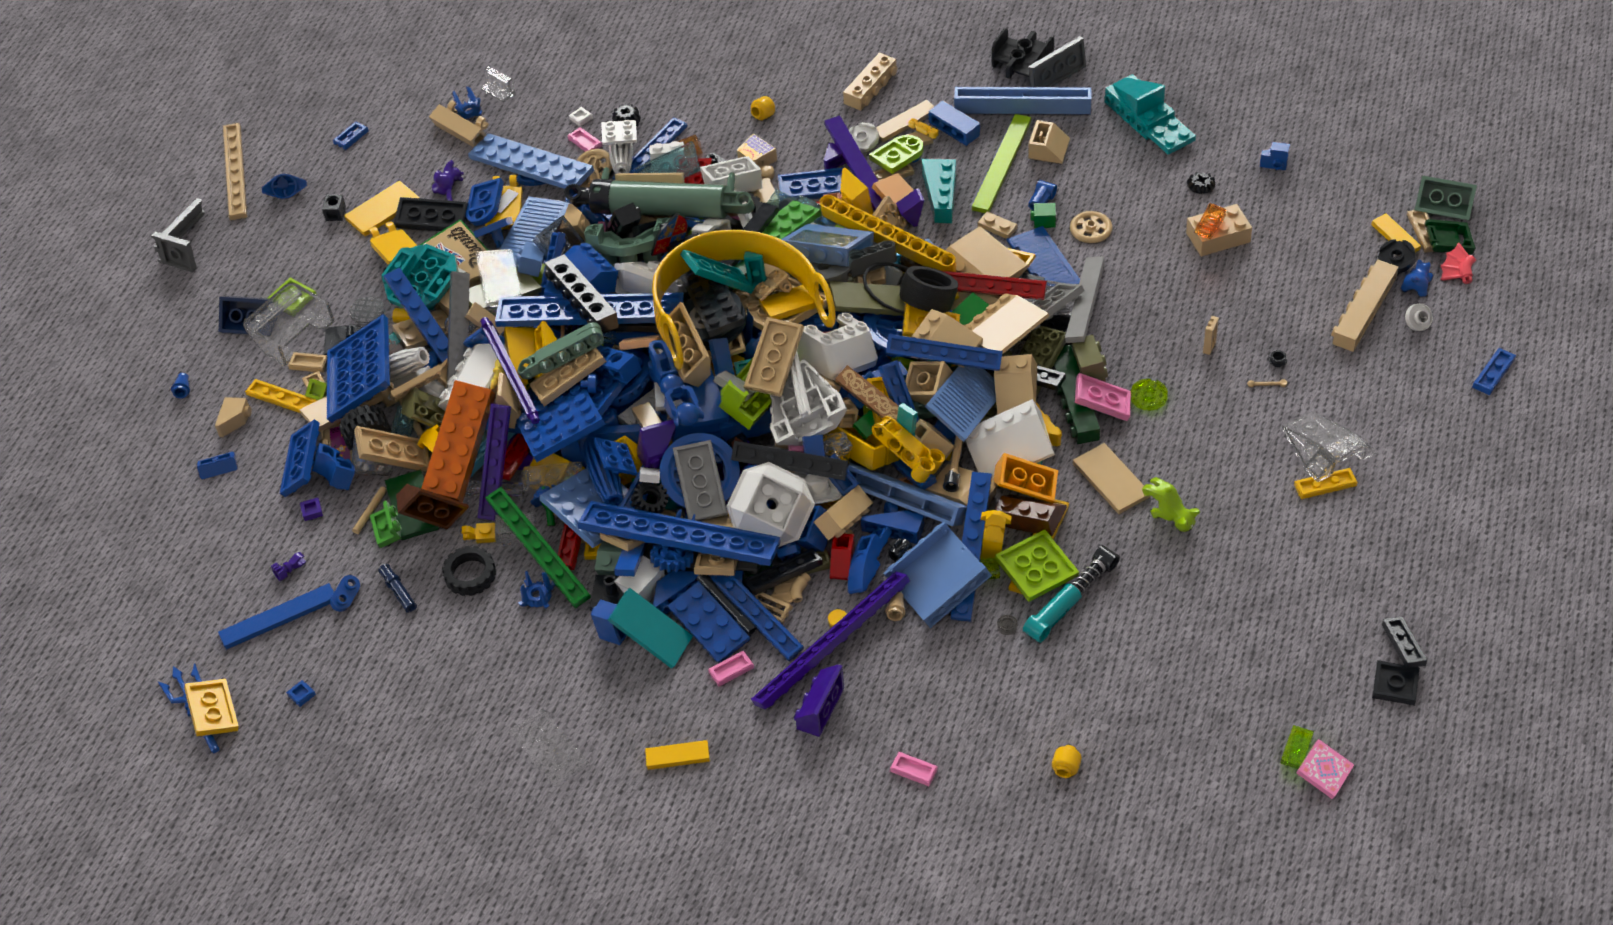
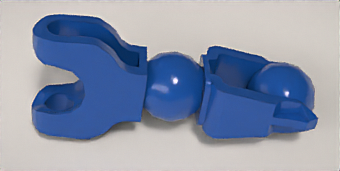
[648,340,704,427]

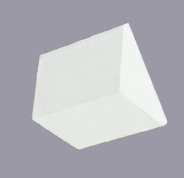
[614,556,665,602]

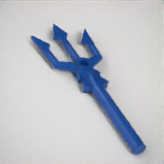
[157,663,220,753]

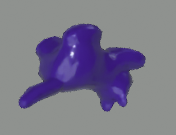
[432,160,464,201]

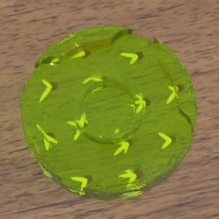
[1130,378,1168,411]

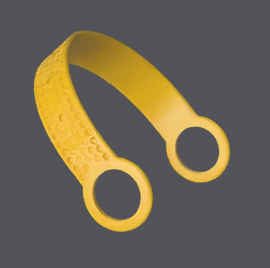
[652,230,836,370]

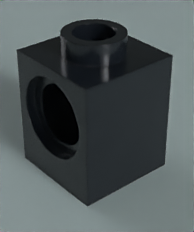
[322,195,346,221]

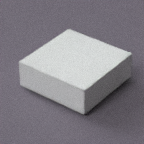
[569,107,593,127]

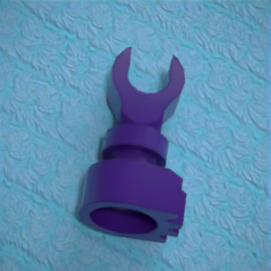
[271,552,306,581]

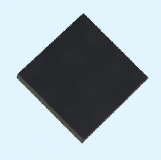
[1372,660,1420,706]

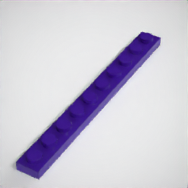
[751,571,910,710]

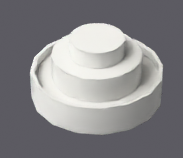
[1405,304,1433,331]

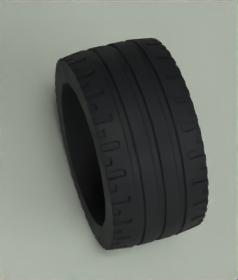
[899,266,958,313]

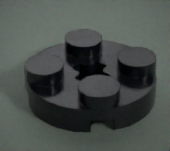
[1378,239,1416,275]

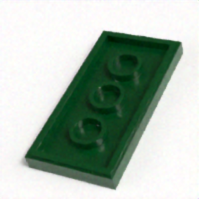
[384,469,439,541]

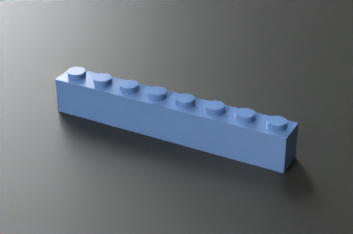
[954,87,1091,114]
[825,456,967,526]

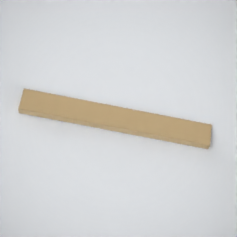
[223,123,247,221]

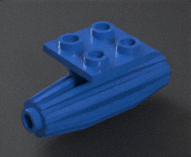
[583,436,638,506]

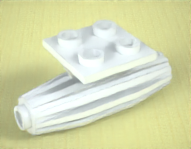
[602,120,637,174]
[388,347,431,400]

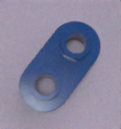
[330,575,360,612]

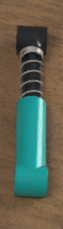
[1023,545,1120,643]

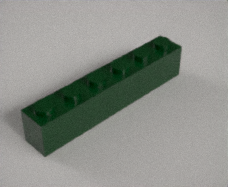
[1052,345,1100,445]

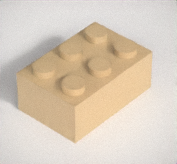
[1186,204,1252,256]

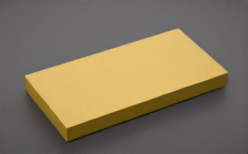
[344,180,419,236]

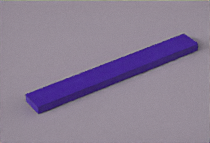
[824,115,894,216]

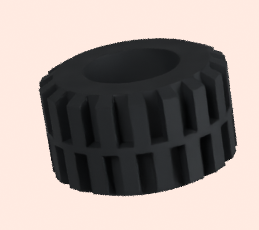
[339,405,391,453]

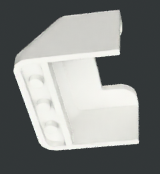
[797,313,878,380]

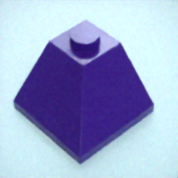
[636,419,676,468]

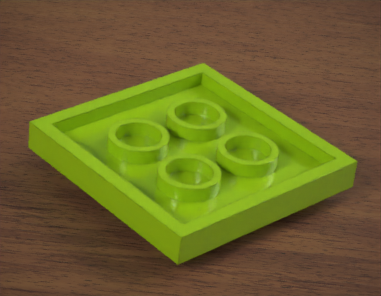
[995,530,1079,602]

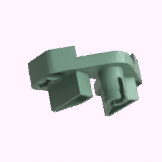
[584,218,670,267]

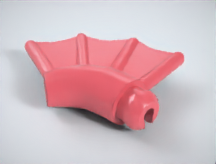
[1440,243,1476,284]

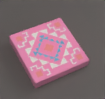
[1296,739,1354,799]

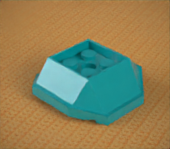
[381,244,459,311]

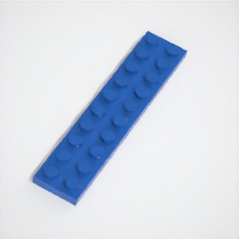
[495,292,684,327]
[578,501,781,566]

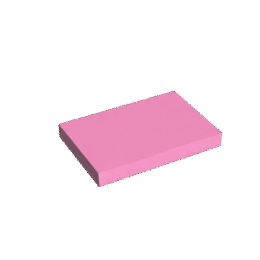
[1075,373,1131,421]

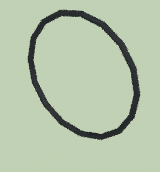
[863,262,908,314]

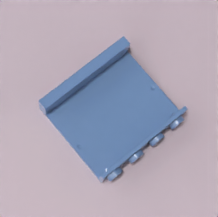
[883,521,992,628]

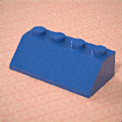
[565,243,618,292]

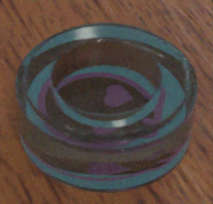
[997,615,1018,635]

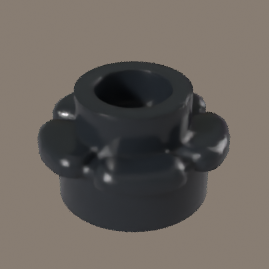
[1268,350,1287,367]

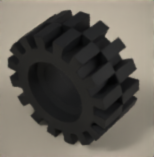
[631,482,669,514]

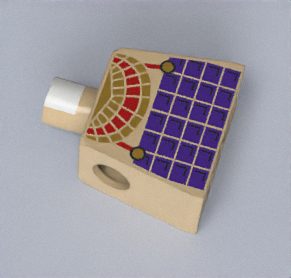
[737,134,777,167]

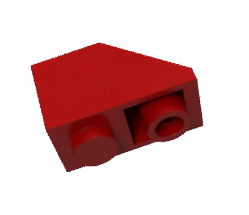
[830,533,855,580]

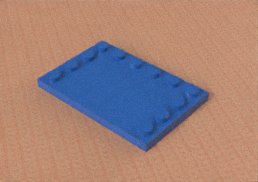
[327,314,390,423]

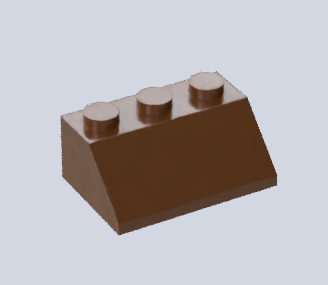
[396,484,469,529]
[994,494,1067,536]

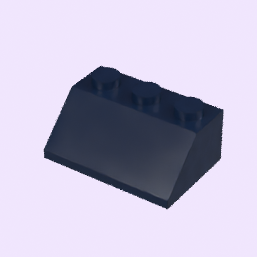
[218,296,279,336]

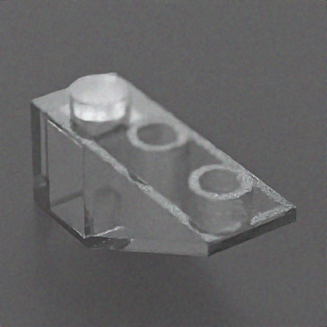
[521,462,582,491]

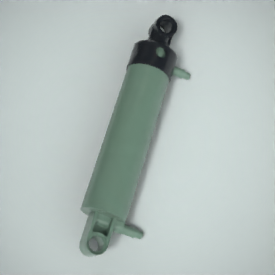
[564,167,754,219]

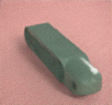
[517,322,604,379]

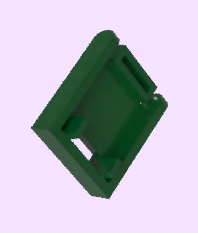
[1424,219,1476,254]

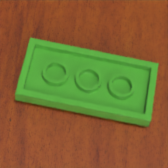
[762,200,822,239]

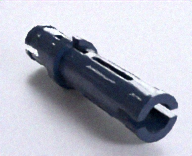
[378,564,417,613]

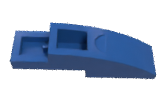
[848,526,892,594]

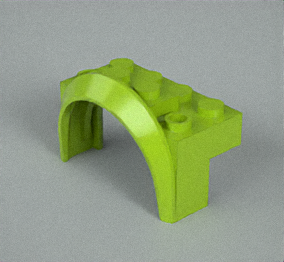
[719,358,772,430]

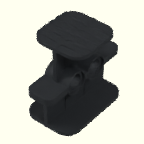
[991,28,1055,84]

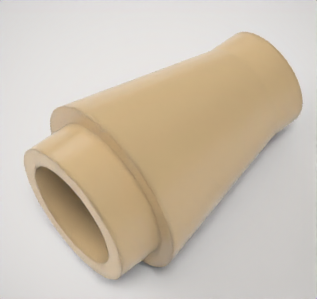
[885,592,905,621]

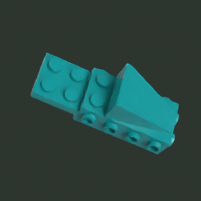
[1104,74,1196,155]

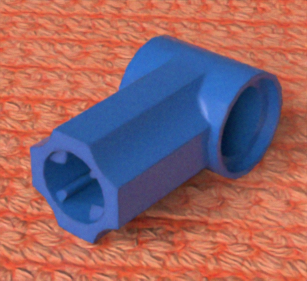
[1028,180,1057,211]

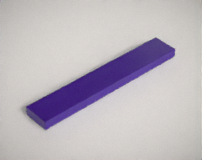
[477,404,511,521]

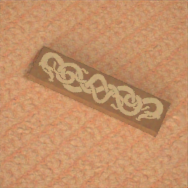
[835,365,898,424]

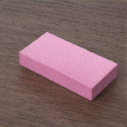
[567,127,602,152]
[708,650,754,687]
[890,752,938,786]

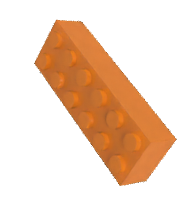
[422,380,496,503]

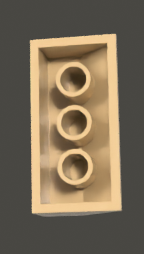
[657,302,711,387]

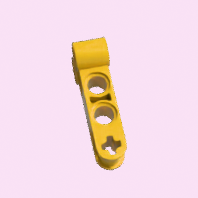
[872,416,945,483]

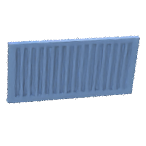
[495,196,570,269]
[925,366,996,442]

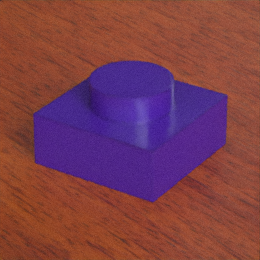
[300,497,323,521]

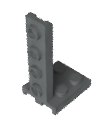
[151,198,204,272]

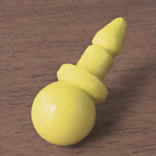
[490,359,505,390]

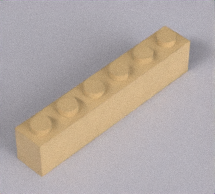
[1331,260,1399,352]

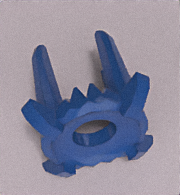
[453,86,482,119]
[518,571,555,609]

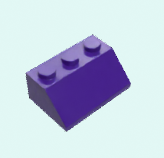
[794,664,844,737]

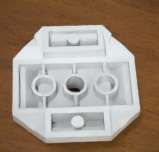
[614,261,687,294]
[726,462,815,547]

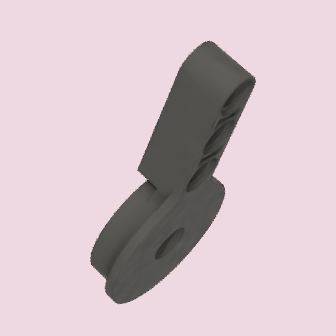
[810,241,897,291]

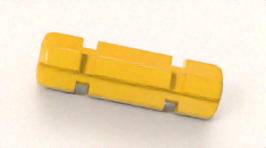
[908,118,939,139]

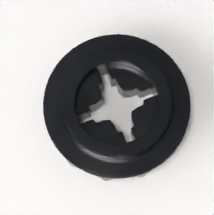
[1187,171,1216,194]

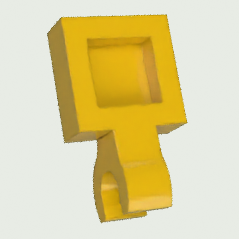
[461,522,496,544]

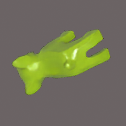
[1142,477,1200,532]

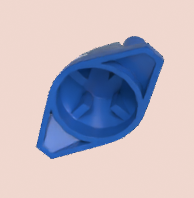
[261,173,307,199]

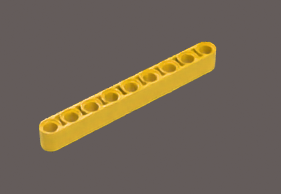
[820,195,957,272]

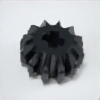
[612,104,641,126]

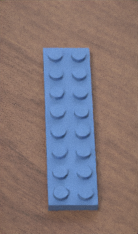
[468,133,594,189]

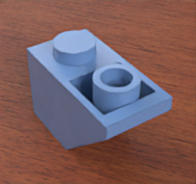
[516,241,544,277]

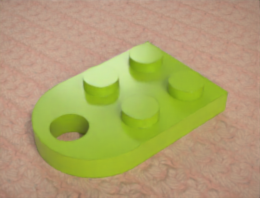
[869,135,924,174]

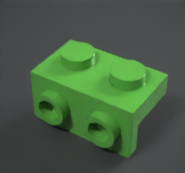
[370,501,402,548]

